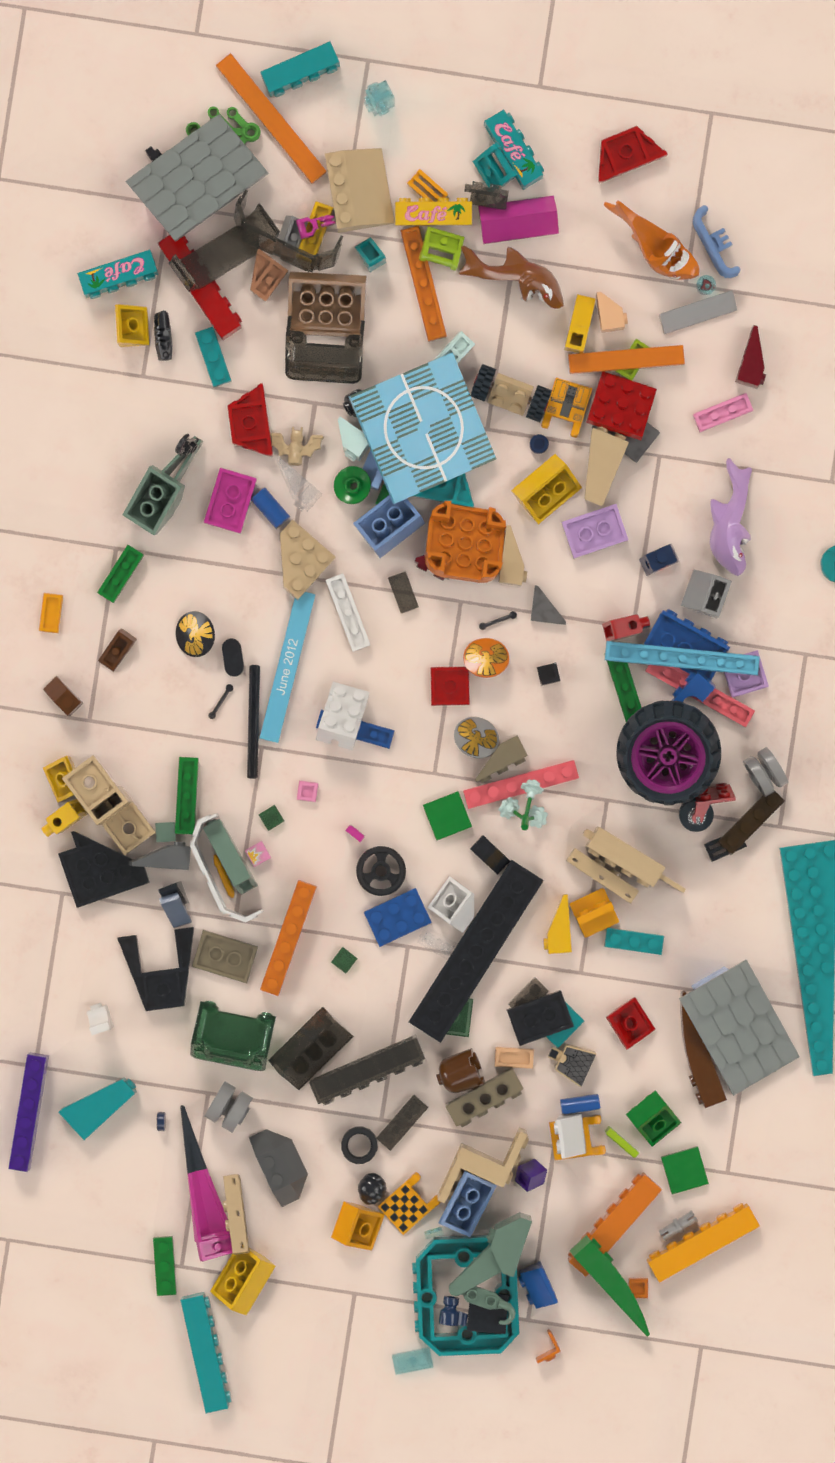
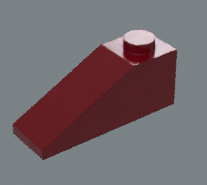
[735,325,766,389]

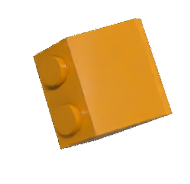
[331,1201,385,1251]

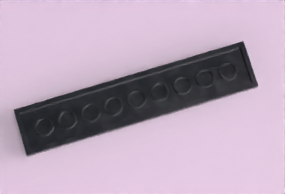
[408,860,544,1043]

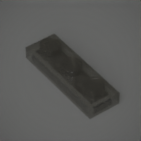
[376,1094,428,1151]

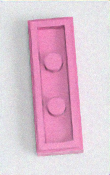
[693,393,753,432]

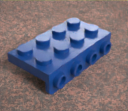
[643,609,730,681]

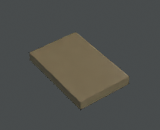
[192,930,258,984]

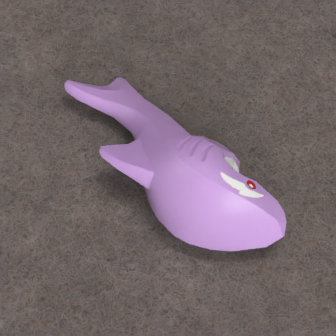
[710,458,752,576]

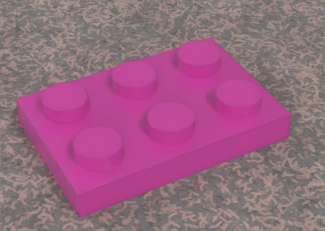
[204,468,257,534]

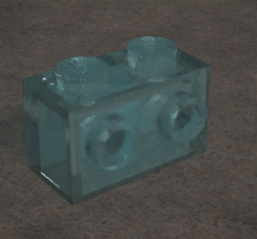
[364,80,395,116]

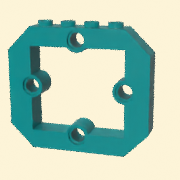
[412,1235,520,1356]

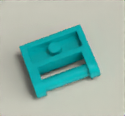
[472,142,518,194]

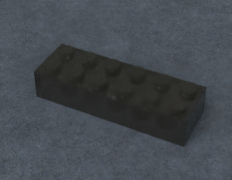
[309,1034,425,1105]

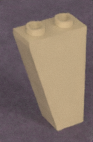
[584,427,629,506]

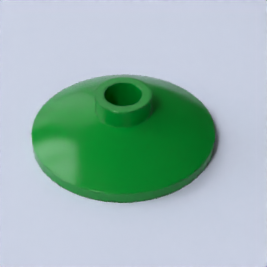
[334,466,371,504]

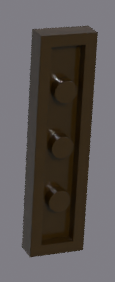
[717,790,785,855]

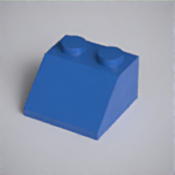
[518,1261,558,1309]

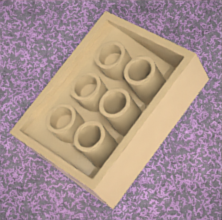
[325,148,394,233]

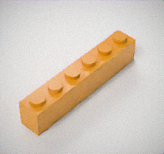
[647,1203,760,1283]

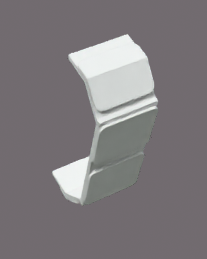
[190,813,264,922]

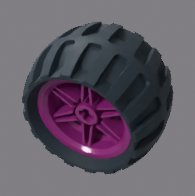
[616,700,721,805]

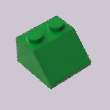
[626,1090,682,1147]

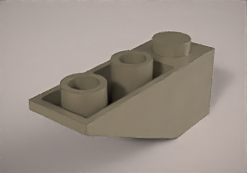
[475,735,528,784]

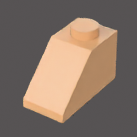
[596,292,628,333]

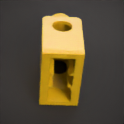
[41,799,88,837]

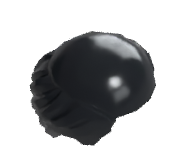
[358,1173,387,1205]

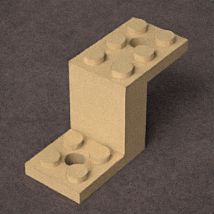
[62,755,156,855]
[437,1127,529,1204]

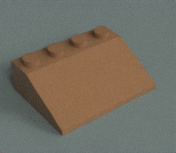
[287,271,367,338]

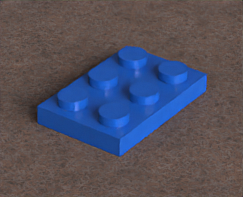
[364,888,432,947]

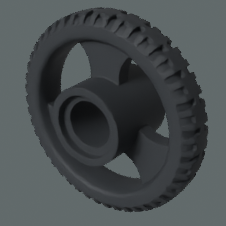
[356,846,406,896]

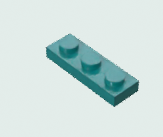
[195,327,232,388]
[604,928,664,955]

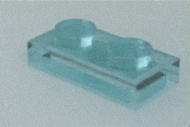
[392,1347,433,1375]

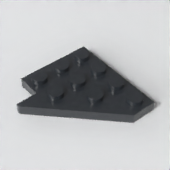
[58,831,150,908]

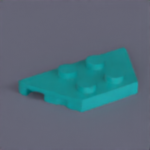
[413,473,474,508]

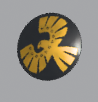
[175,611,215,657]

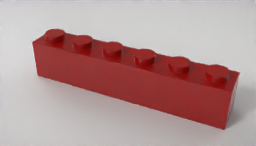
[158,235,242,341]

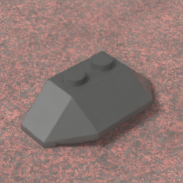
[249,1129,308,1207]

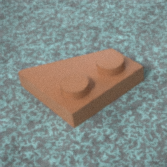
[250,249,288,302]

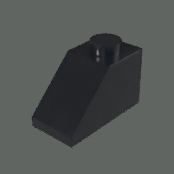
[470,835,510,875]

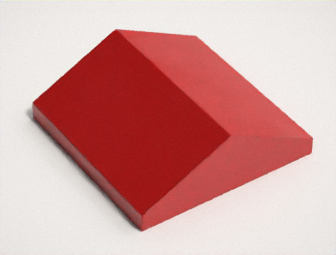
[606,997,656,1050]

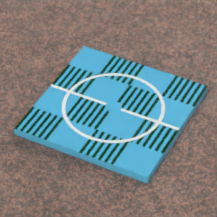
[348,352,496,504]

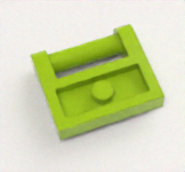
[419,226,464,271]

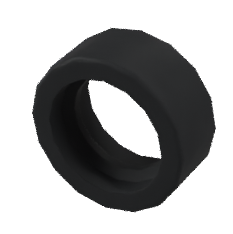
[341,1127,378,1164]

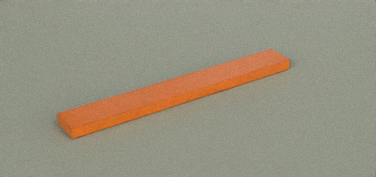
[216,53,327,184]

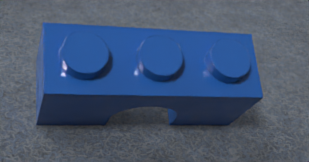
[671,670,715,702]

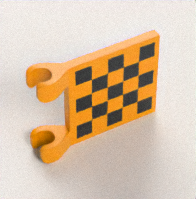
[378,1172,440,1235]

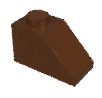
[43,676,83,716]

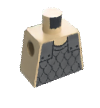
[548,1044,596,1087]

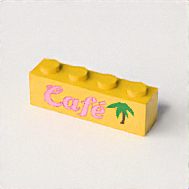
[395,198,472,226]

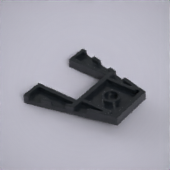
[117,927,194,1011]

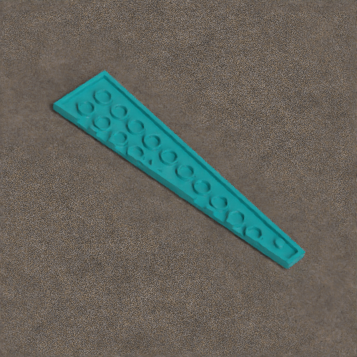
[779,840,835,1076]

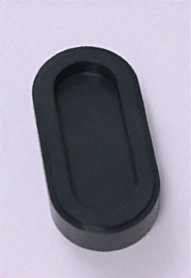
[222,638,244,677]

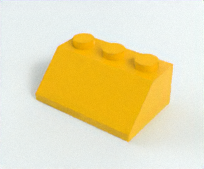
[511,454,582,525]
[210,1244,276,1316]

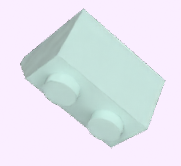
[338,417,369,461]

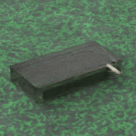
[388,571,419,614]

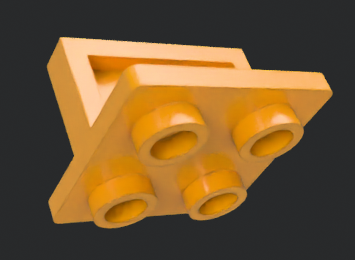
[569,888,619,938]

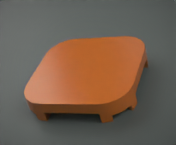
[425,501,506,583]

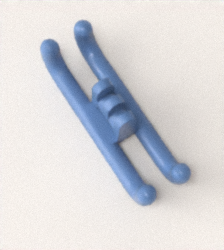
[693,205,741,278]

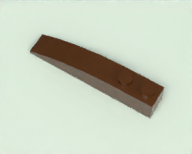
[680,991,727,1108]

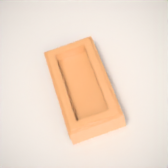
[494,1047,534,1069]

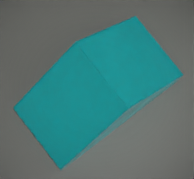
[355,237,386,272]

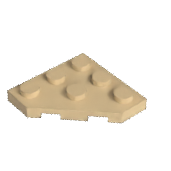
[279,519,336,600]

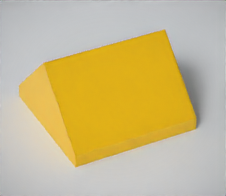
[115,304,149,347]
[43,756,75,803]

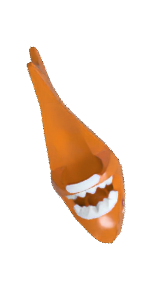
[604,200,700,280]

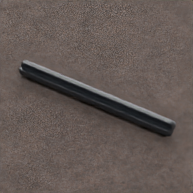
[247,665,260,779]

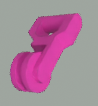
[296,215,336,239]

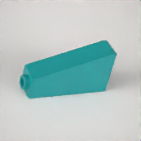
[58,1078,137,1140]

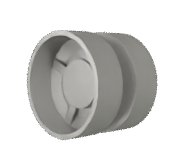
[204,1081,253,1133]

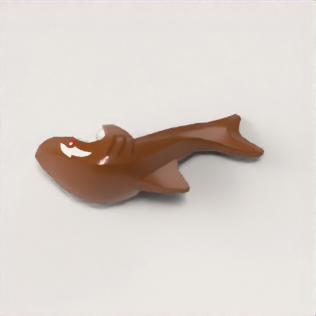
[459,246,564,309]

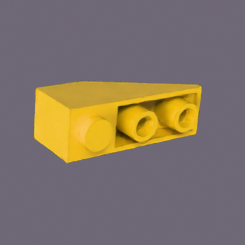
[564,294,596,354]

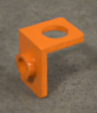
[536,1329,561,1363]

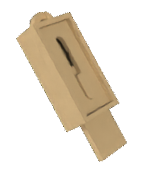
[583,826,686,893]

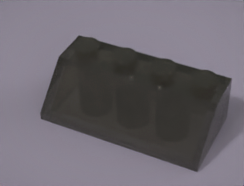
[268,1007,354,1090]

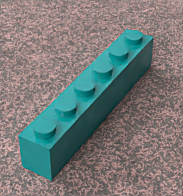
[180,1292,232,1414]

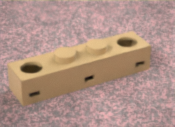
[566,848,639,904]
[223,1174,250,1255]

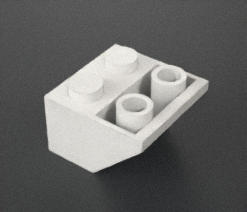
[554,1113,586,1159]

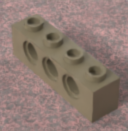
[445,1067,524,1127]

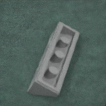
[659,290,737,334]

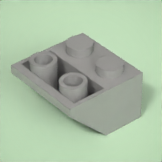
[681,570,732,619]

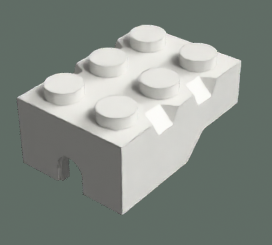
[316,682,370,751]

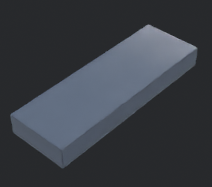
[159,892,192,928]

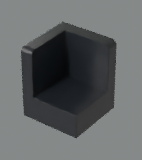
[537,662,561,686]

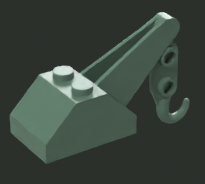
[449,1212,532,1325]

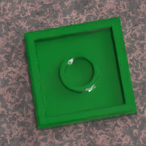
[423,791,472,840]
[661,1146,709,1194]

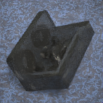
[464,181,509,210]

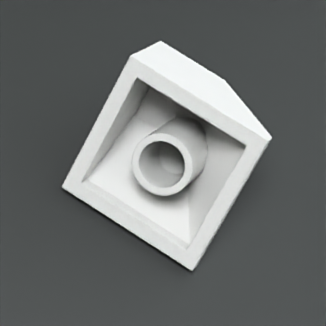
[428,876,474,933]

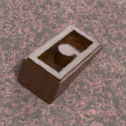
[98,628,137,672]

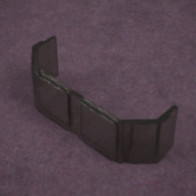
[234,190,344,273]
[168,204,280,292]

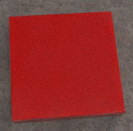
[431,667,470,706]

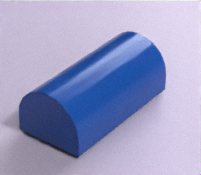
[251,488,290,529]
[560,1094,601,1115]

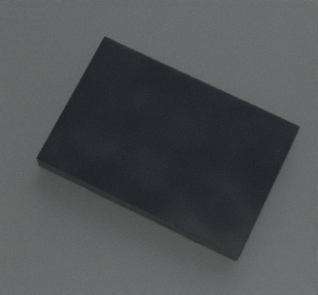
[506,990,574,1046]

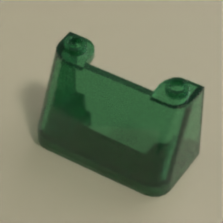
[190,1001,276,1071]

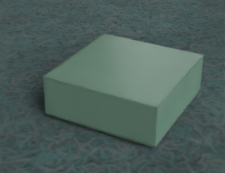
[155,822,176,842]

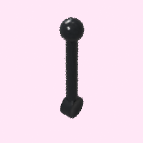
[479,611,517,630]
[208,684,233,719]

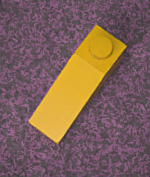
[543,894,572,954]

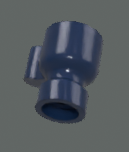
[439,1296,468,1326]

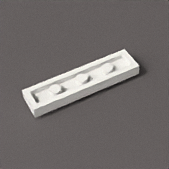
[326,574,370,652]

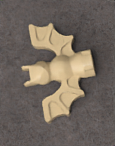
[270,427,324,466]

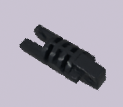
[154,310,172,361]

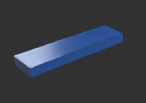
[316,710,395,749]

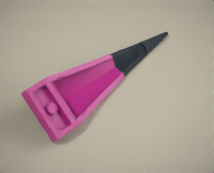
[180,1105,233,1262]

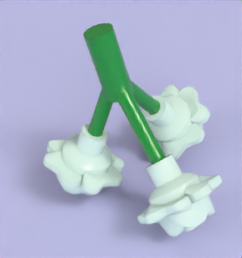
[498,779,548,831]

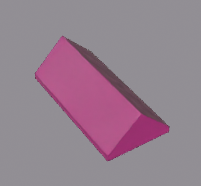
[478,195,559,244]

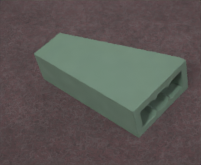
[203,819,258,895]

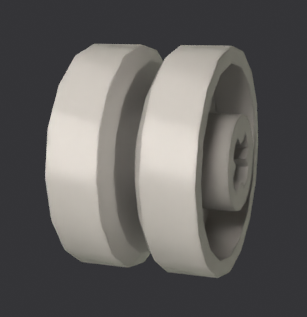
[743,747,789,797]

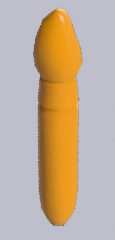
[213,854,235,898]

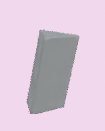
[274,216,308,259]

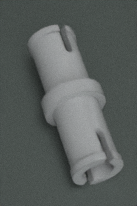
[659,1210,698,1241]

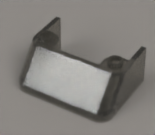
[285,316,365,384]

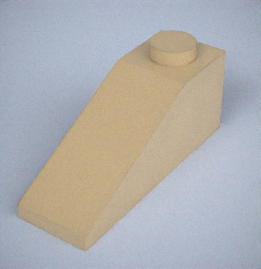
[499,525,527,586]

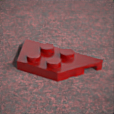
[598,126,668,184]
[227,383,273,457]

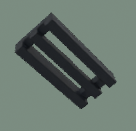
[704,836,747,862]

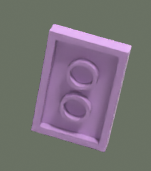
[561,504,628,559]

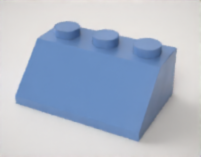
[353,495,425,558]
[438,1171,497,1237]

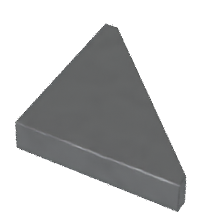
[531,585,566,625]

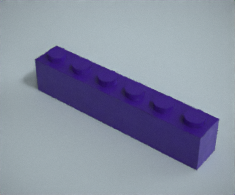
[8,1052,49,1172]

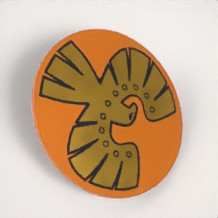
[463,638,509,678]

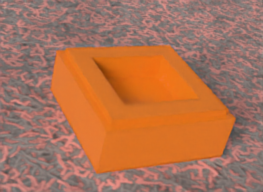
[628,1278,648,1298]

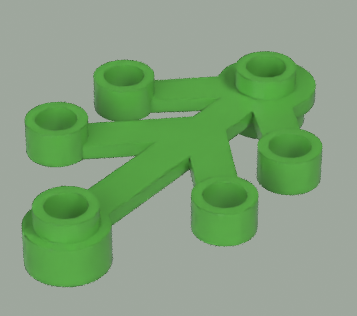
[186,106,261,144]

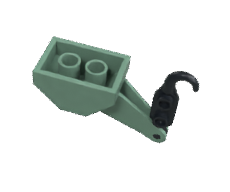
[122,434,203,535]

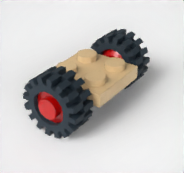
[470,364,552,423]

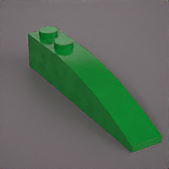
[570,1235,650,1337]

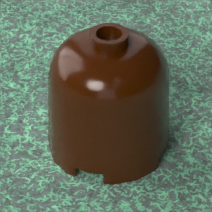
[436,1048,485,1093]

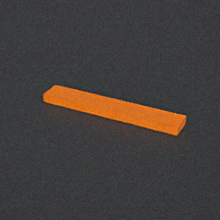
[400,226,447,342]
[568,345,685,374]

